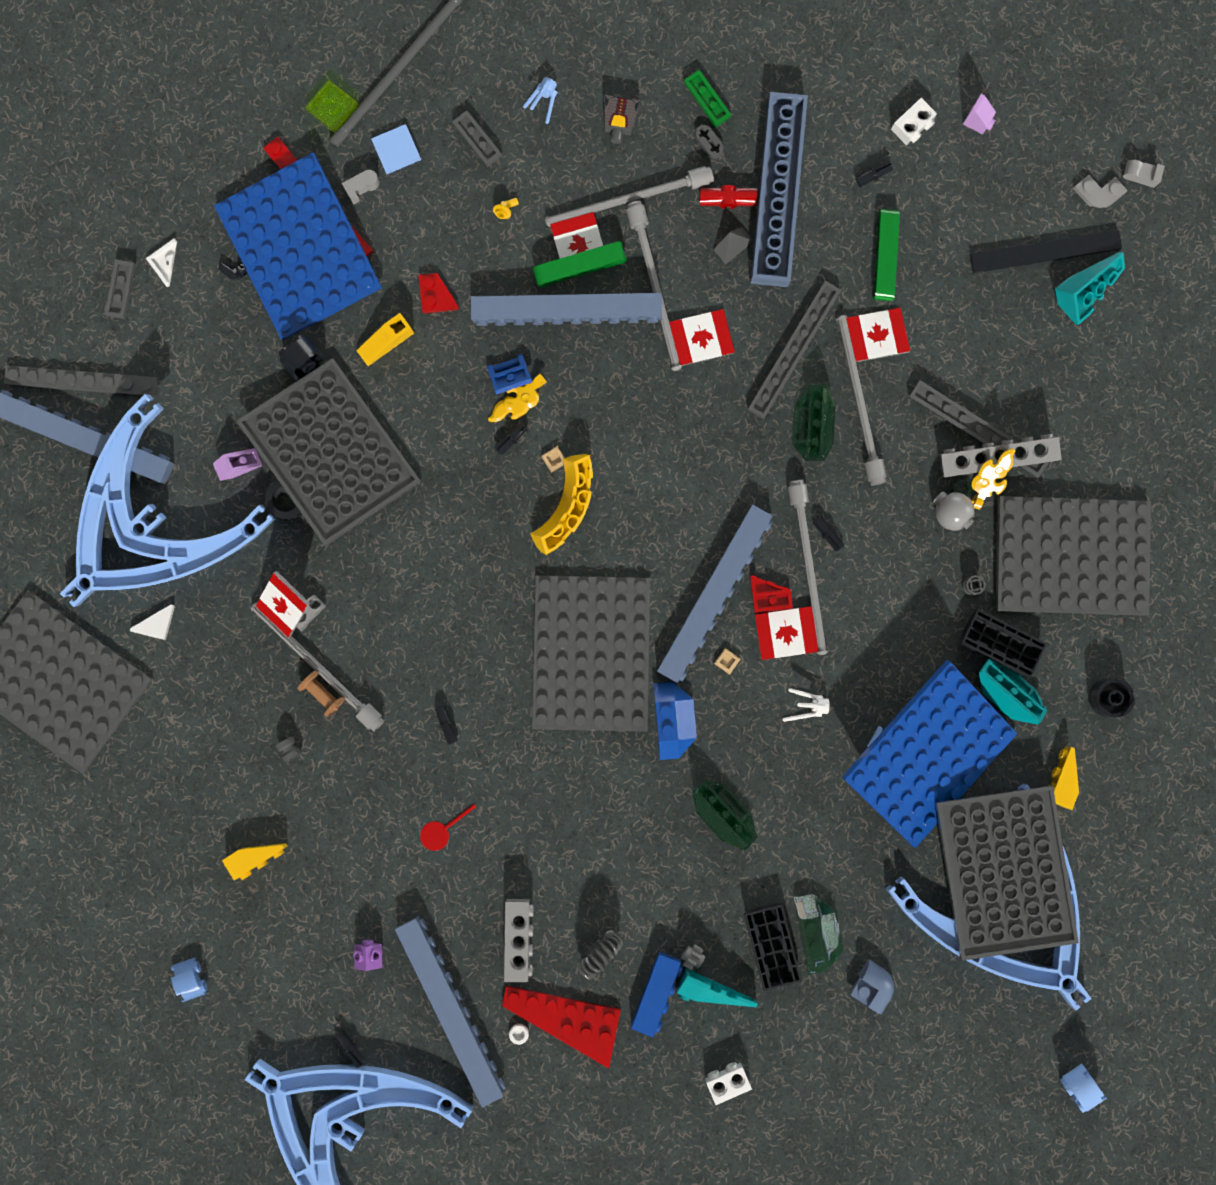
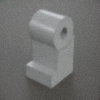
[1123,160,1165,188]
[342,170,379,204]
[297,594,326,632]

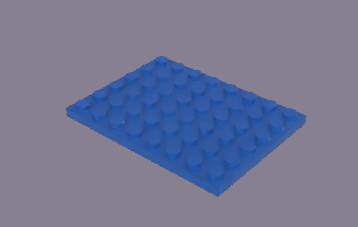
[214,153,382,340]
[841,660,1017,848]

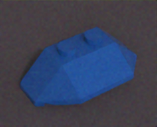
[653,682,697,760]

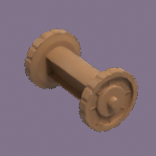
[297,671,345,718]

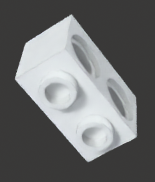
[891,98,937,145]
[705,1062,752,1105]

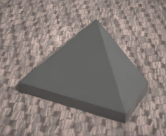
[713,227,754,265]

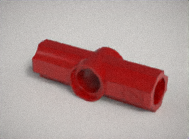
[700,185,757,209]

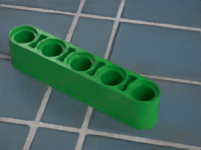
[873,209,900,301]
[533,242,627,288]

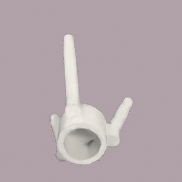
[782,688,829,722]

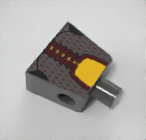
[604,95,640,144]

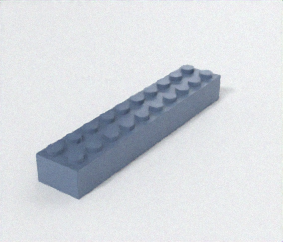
[750,92,808,287]

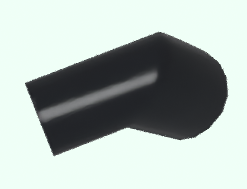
[218,262,247,279]

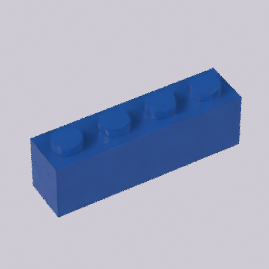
[631,951,683,1037]

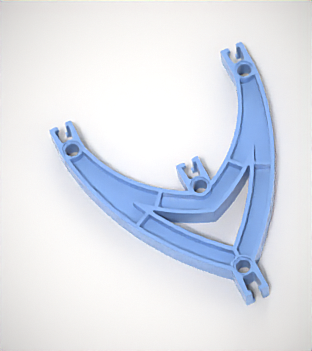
[60,394,276,607]
[886,784,1091,1010]
[245,1059,473,1185]

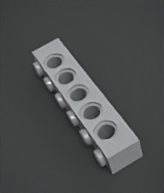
[939,434,1062,477]

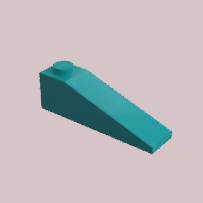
[1055,252,1125,325]
[676,968,758,1007]

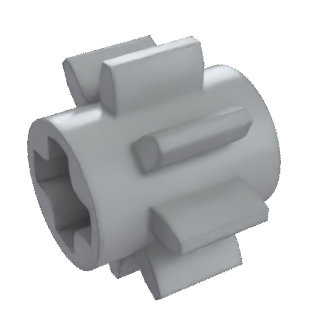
[681,944,705,970]

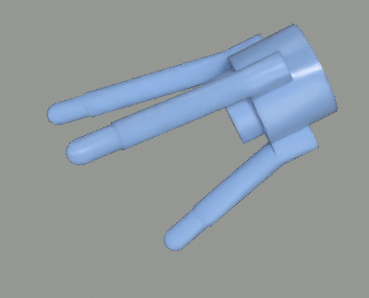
[523,77,558,124]

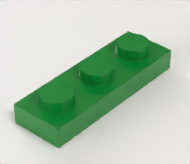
[684,70,732,128]

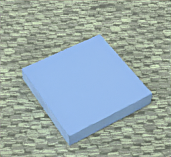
[371,124,421,174]

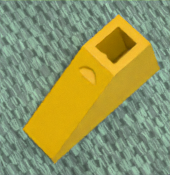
[356,313,414,366]
[1048,746,1079,810]
[222,843,288,880]

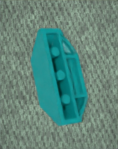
[979,659,1047,725]

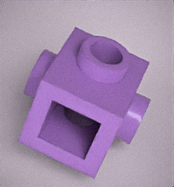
[353,940,383,971]

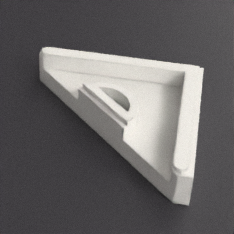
[146,238,177,287]
[130,605,175,640]

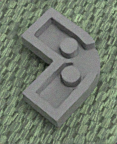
[1073,175,1128,208]

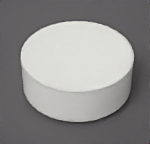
[509,1023,529,1045]

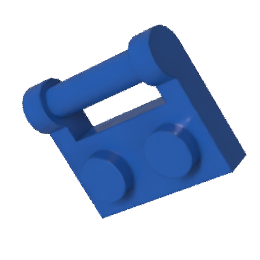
[487,354,532,395]

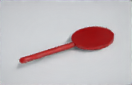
[420,804,476,851]

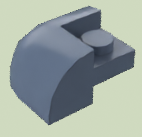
[849,959,894,1014]

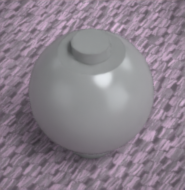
[933,491,975,531]

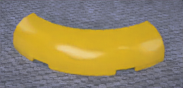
[530,454,593,555]

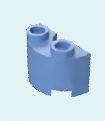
[171,957,207,1002]

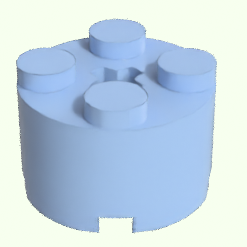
[1060,1063,1107,1113]

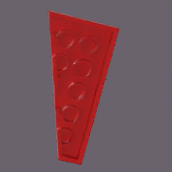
[502,985,621,1068]

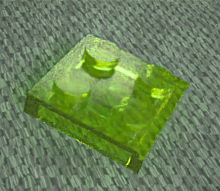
[305,80,359,133]

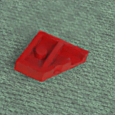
[419,273,459,313]
[750,575,793,613]

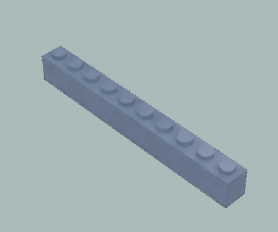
[471,293,662,326]
[0,390,175,485]
[657,505,773,683]
[395,916,506,1108]

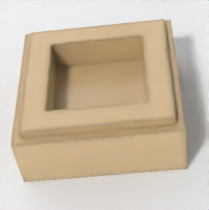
[541,446,564,473]
[714,648,741,675]

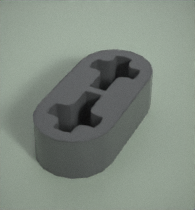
[695,125,724,159]

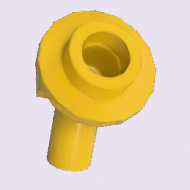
[493,198,518,219]

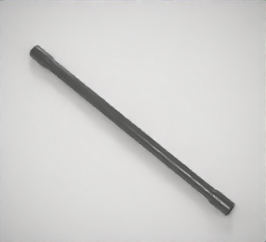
[329,0,463,148]

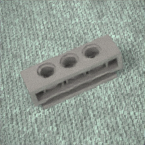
[504,899,534,982]

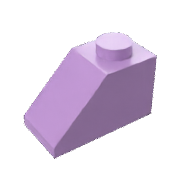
[963,94,996,135]
[213,448,262,481]

